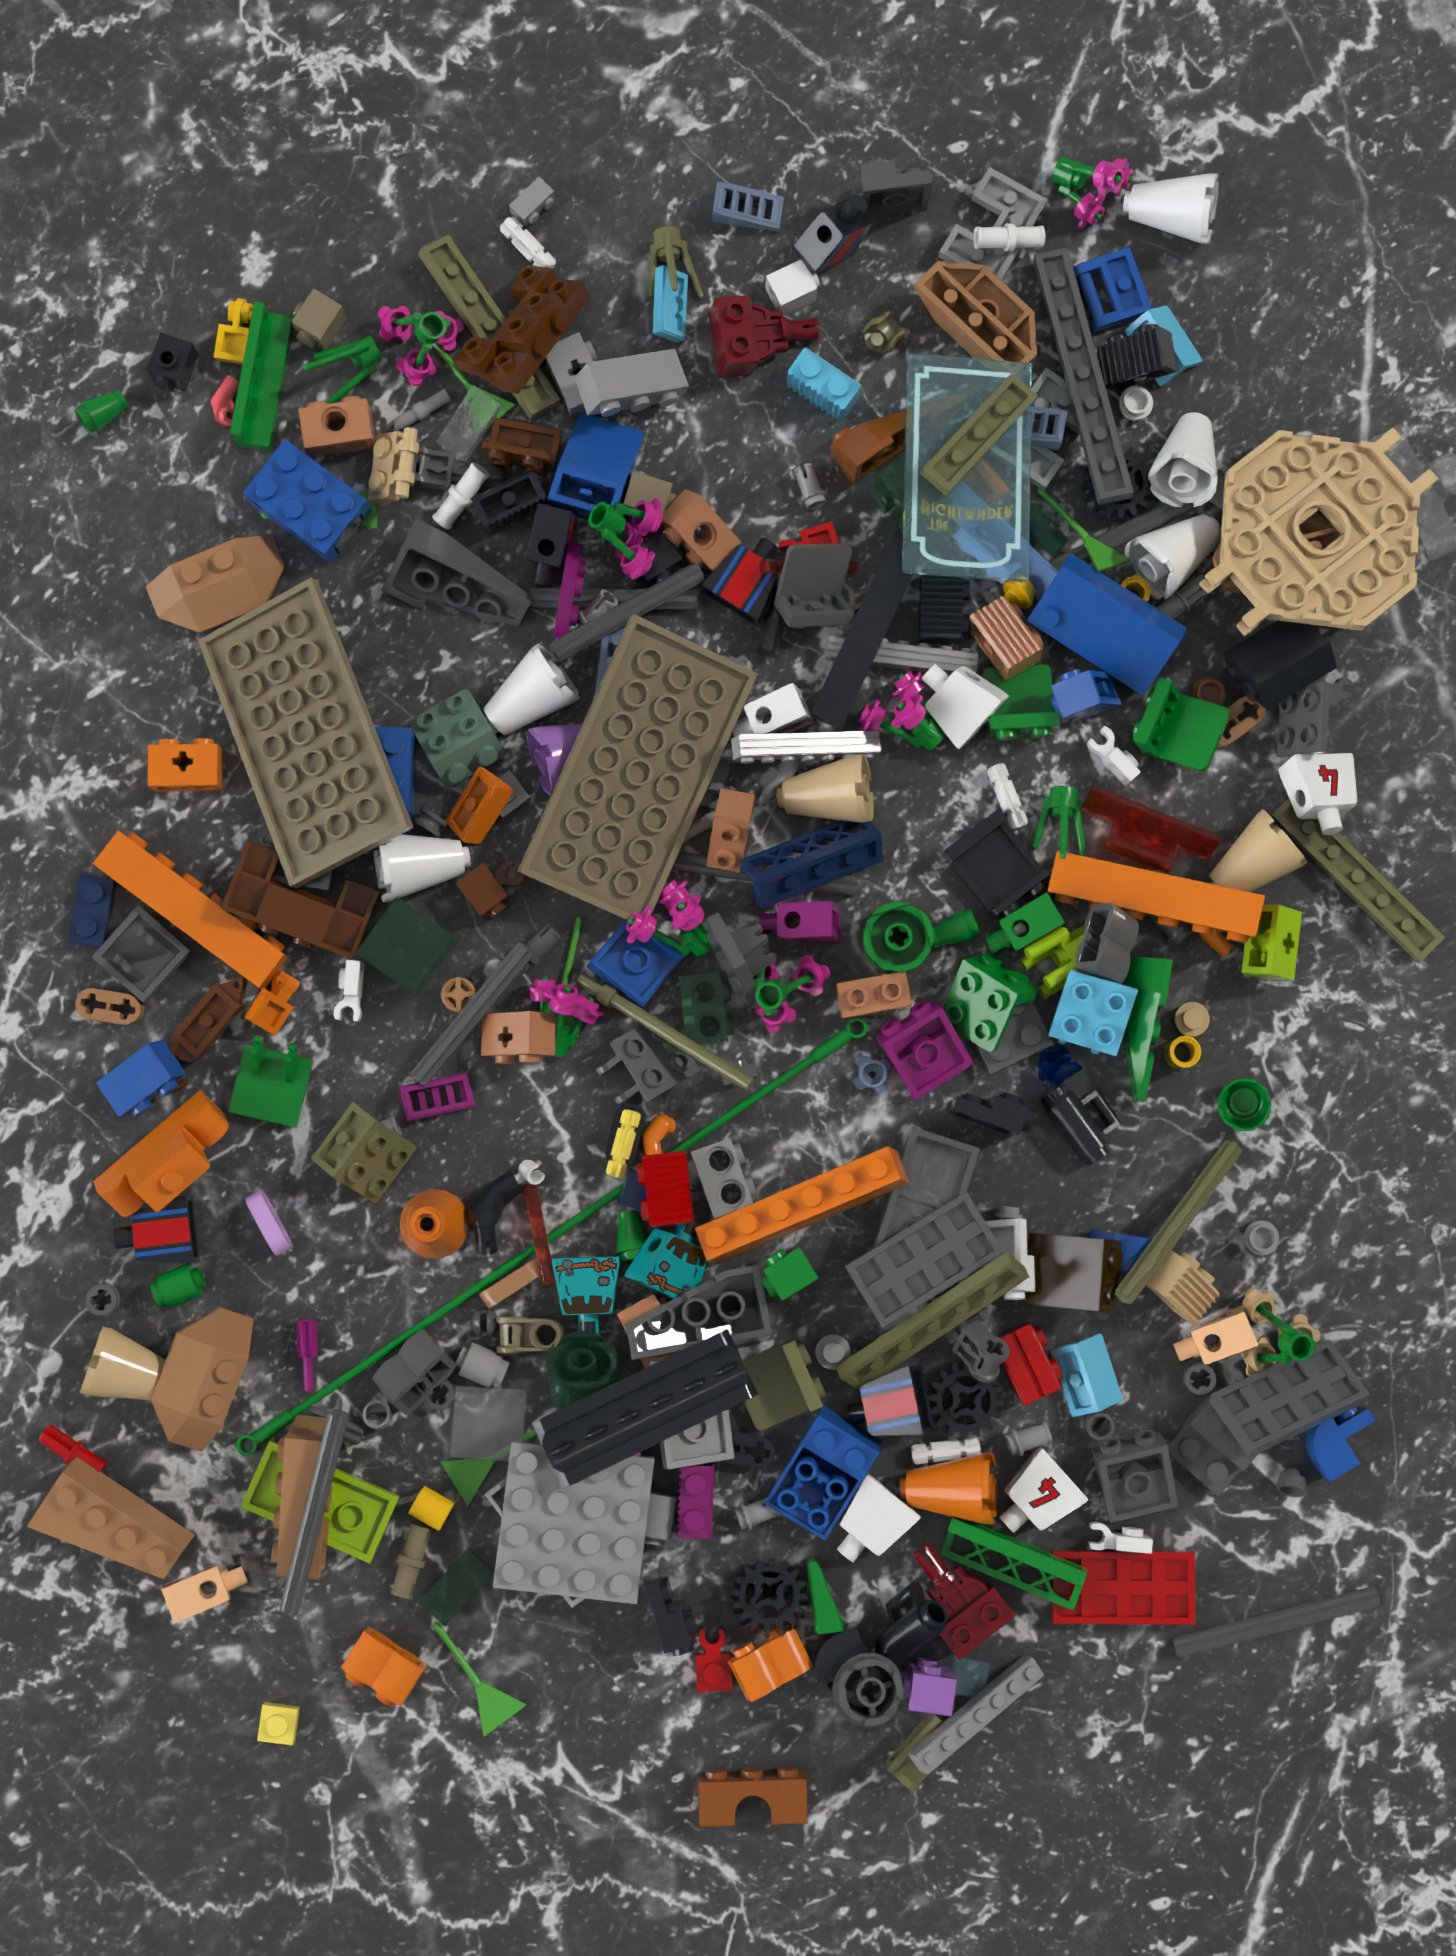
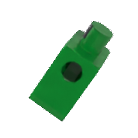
[985,893,1066,956]

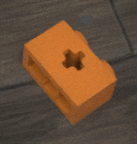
[148,738,224,792]

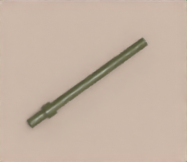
[576,972,755,1091]

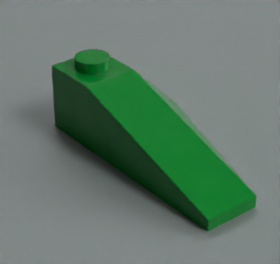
[1122,956,1173,1102]

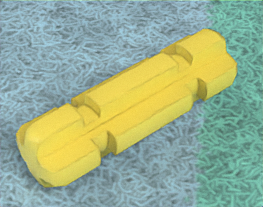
[606,1109,641,1178]

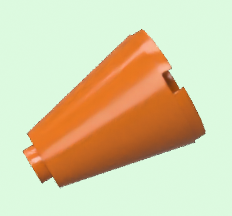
[900,1452,997,1525]

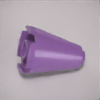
[527,723,583,795]

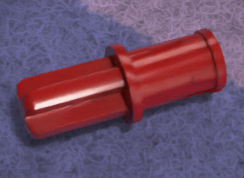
[39,1425,108,1472]

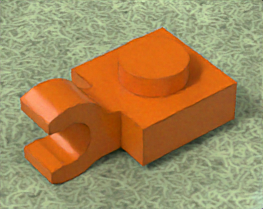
[244,970,300,1036]

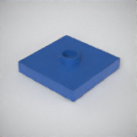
[587,920,685,1009]

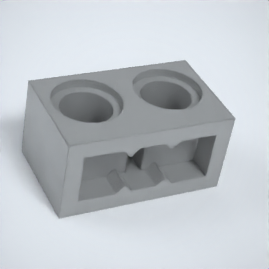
[691,1138,758,1218]

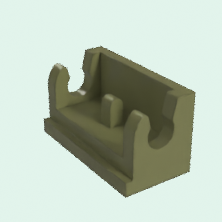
[885,1713,945,1793]

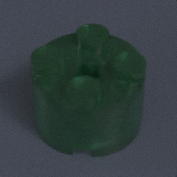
[546,1331,619,1410]

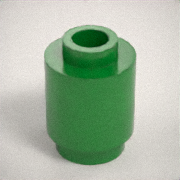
[150,1263,206,1308]

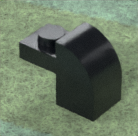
[814,1621,868,1699]

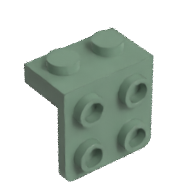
[410,689,506,789]

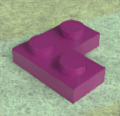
[553,542,587,638]

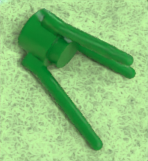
[303,335,382,404]
[1031,786,1087,859]

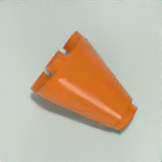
[400,1189,470,1259]

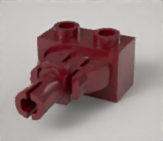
[708,295,819,378]
[911,1542,1016,1661]

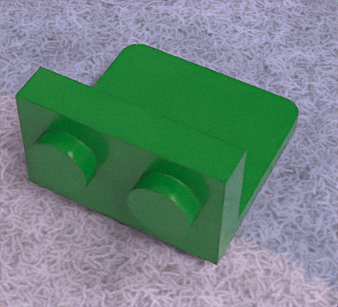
[982,664,1060,740]
[1133,678,1230,772]
[943,953,1039,1052]

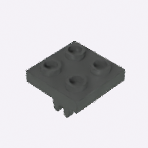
[92,905,193,1003]
[706,912,776,1006]

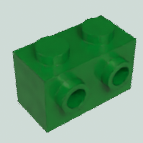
[761,1247,818,1301]

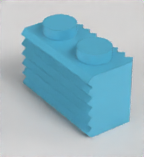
[787,347,862,422]

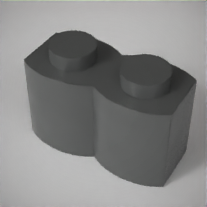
[1075,903,1139,984]
[372,1329,457,1415]

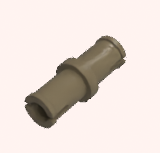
[390,1523,432,1599]

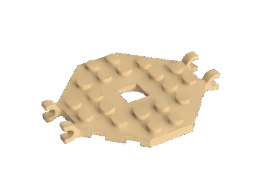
[1199,428,1439,637]

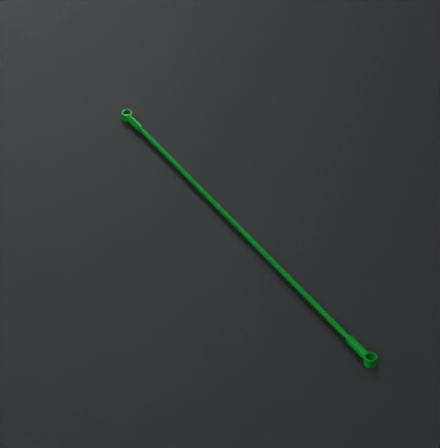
[236,1017,867,1456]

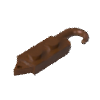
[167,977,246,1092]

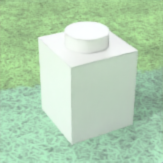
[765,259,820,316]

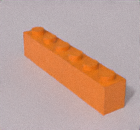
[92,830,290,989]
[1048,851,1265,943]
[695,1146,910,1264]

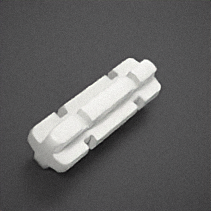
[500,217,556,269]
[987,763,1028,830]
[911,1436,981,1465]

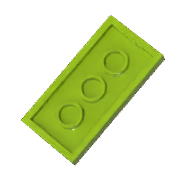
[240,1440,400,1564]

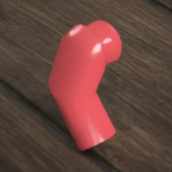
[211,375,239,427]

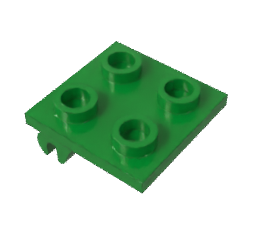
[228,1035,314,1128]

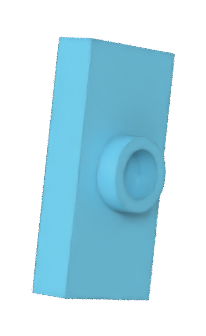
[653,265,688,343]

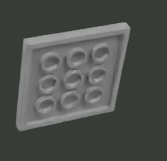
[493,1441,654,1604]

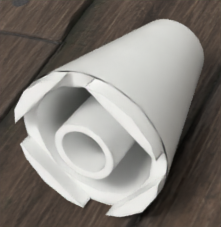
[1123,173,1219,244]
[1148,413,1218,508]
[1124,514,1221,600]
[483,643,580,735]
[373,834,470,902]

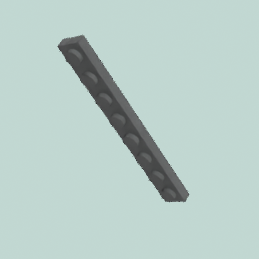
[1033,248,1134,505]

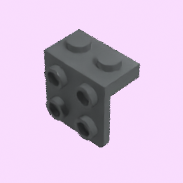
[774,544,854,629]

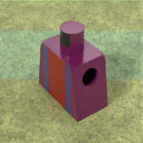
[758,901,840,943]

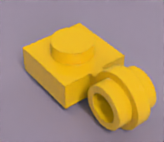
[214,298,253,365]

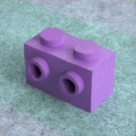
[900,1657,957,1717]

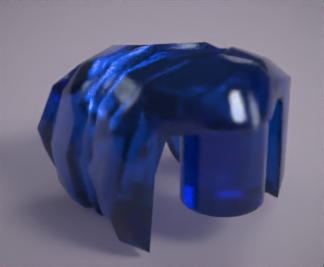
[1038,1046,1083,1086]

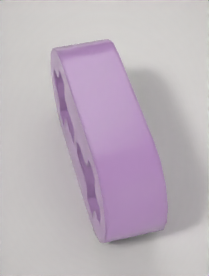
[245,1189,293,1256]

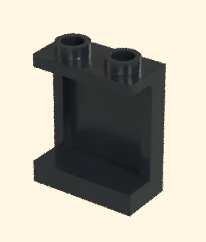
[942,808,1050,920]

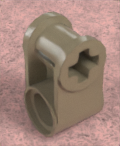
[496,1316,565,1353]

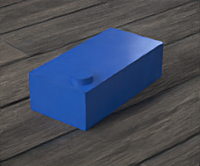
[1027,553,1187,696]

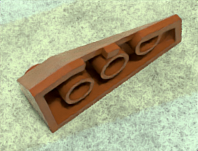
[830,393,966,486]

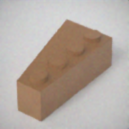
[271,1415,333,1580]
[27,1457,195,1579]

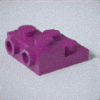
[876,1000,974,1100]

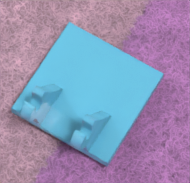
[1048,969,1138,1056]

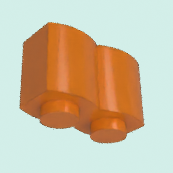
[341,1626,427,1707]
[727,1626,814,1702]

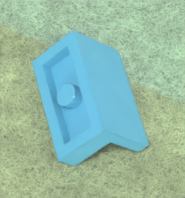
[1124,306,1203,386]
[1051,1334,1123,1417]

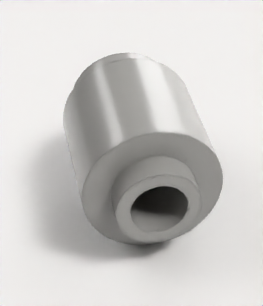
[456,1342,510,1388]

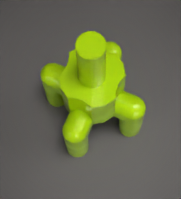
[1019,925,1085,999]

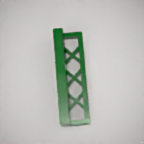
[230,301,294,451]
[940,1517,1089,1611]

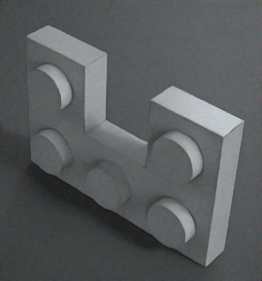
[938,167,1048,281]
[988,368,1080,491]

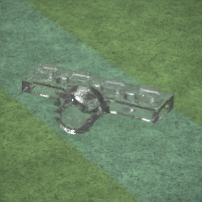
[1367,424,1456,562]

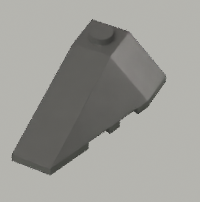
[381,518,533,626]
[626,1265,772,1360]

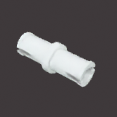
[973,223,1045,252]
[432,462,490,530]

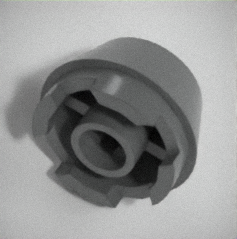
[833,1653,904,1727]

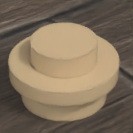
[1174,1002,1210,1037]

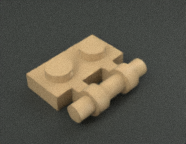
[367,427,419,505]

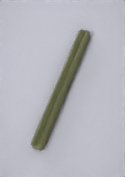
[1115,1140,1242,1304]

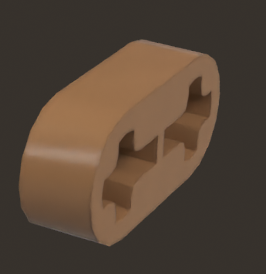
[1217,696,1266,748]
[75,988,144,1026]
[479,1258,545,1309]

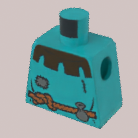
[624,1222,707,1300]
[552,1256,621,1336]

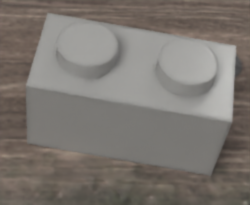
[509,176,555,227]

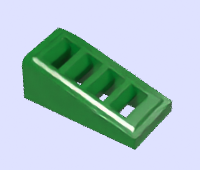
[806,1557,844,1634]

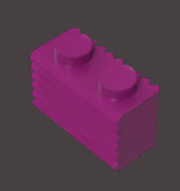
[676,1462,715,1539]

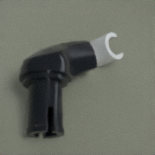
[468,1160,545,1255]

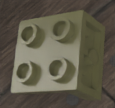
[311,1102,417,1203]

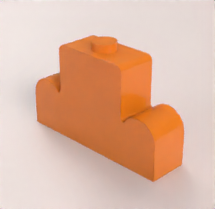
[93,1089,229,1217]

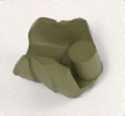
[863,310,907,354]

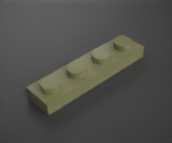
[920,373,1038,496]

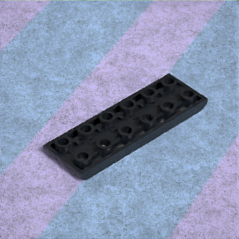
[532,1329,758,1490]

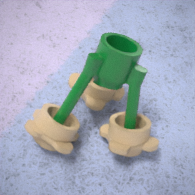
[1240,1288,1321,1376]

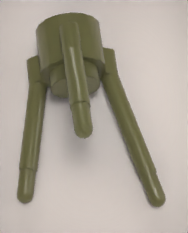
[648,226,704,299]

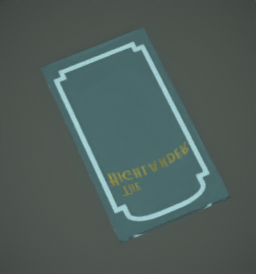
[902,353,1032,583]

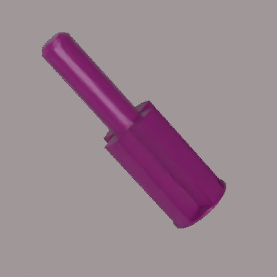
[296,1318,318,1392]

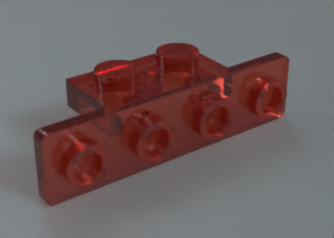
[1081,786,1221,874]

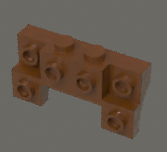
[453,265,591,394]
[221,839,379,959]

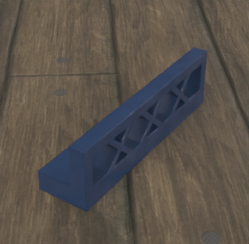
[739,819,883,909]

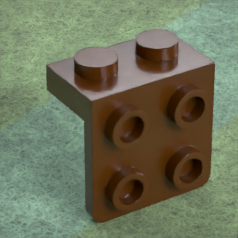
[481,417,563,476]

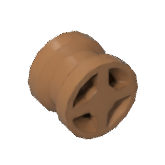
[441,977,477,1014]

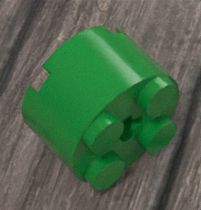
[861,902,934,974]

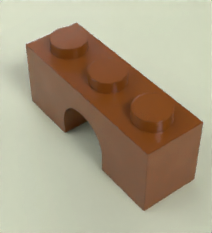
[698,1766,808,1827]

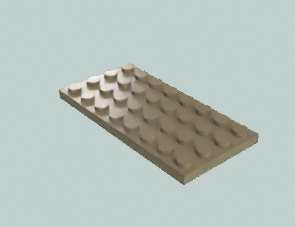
[198,577,414,888]
[518,614,758,920]

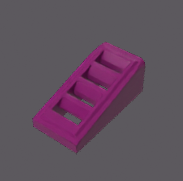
[397,1073,475,1123]

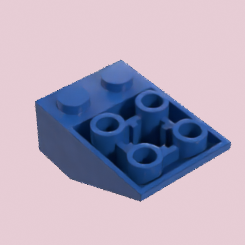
[548,412,645,521]
[764,1405,882,1541]

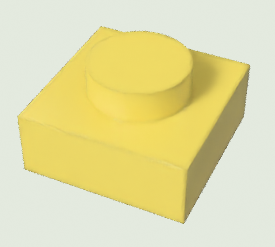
[257,1702,300,1745]

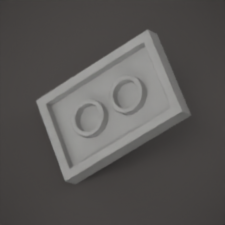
[650,1359,735,1470]

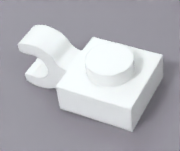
[1087,726,1140,787]
[334,960,365,1022]
[1088,1521,1153,1554]

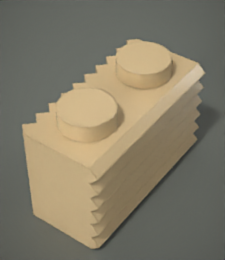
[1146,1250,1220,1326]

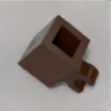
[455,859,526,920]

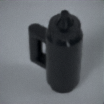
[1041,1079,1122,1166]
[875,1581,948,1664]

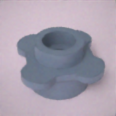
[854,1056,891,1093]

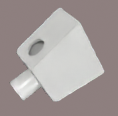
[922,664,1009,749]
[837,1473,921,1562]

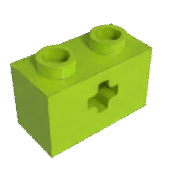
[1241,905,1302,981]

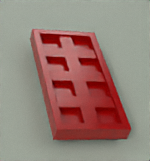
[1051,1550,1195,1625]

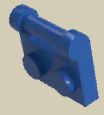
[1073,247,1152,333]

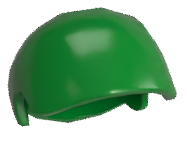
[1218,1078,1272,1132]

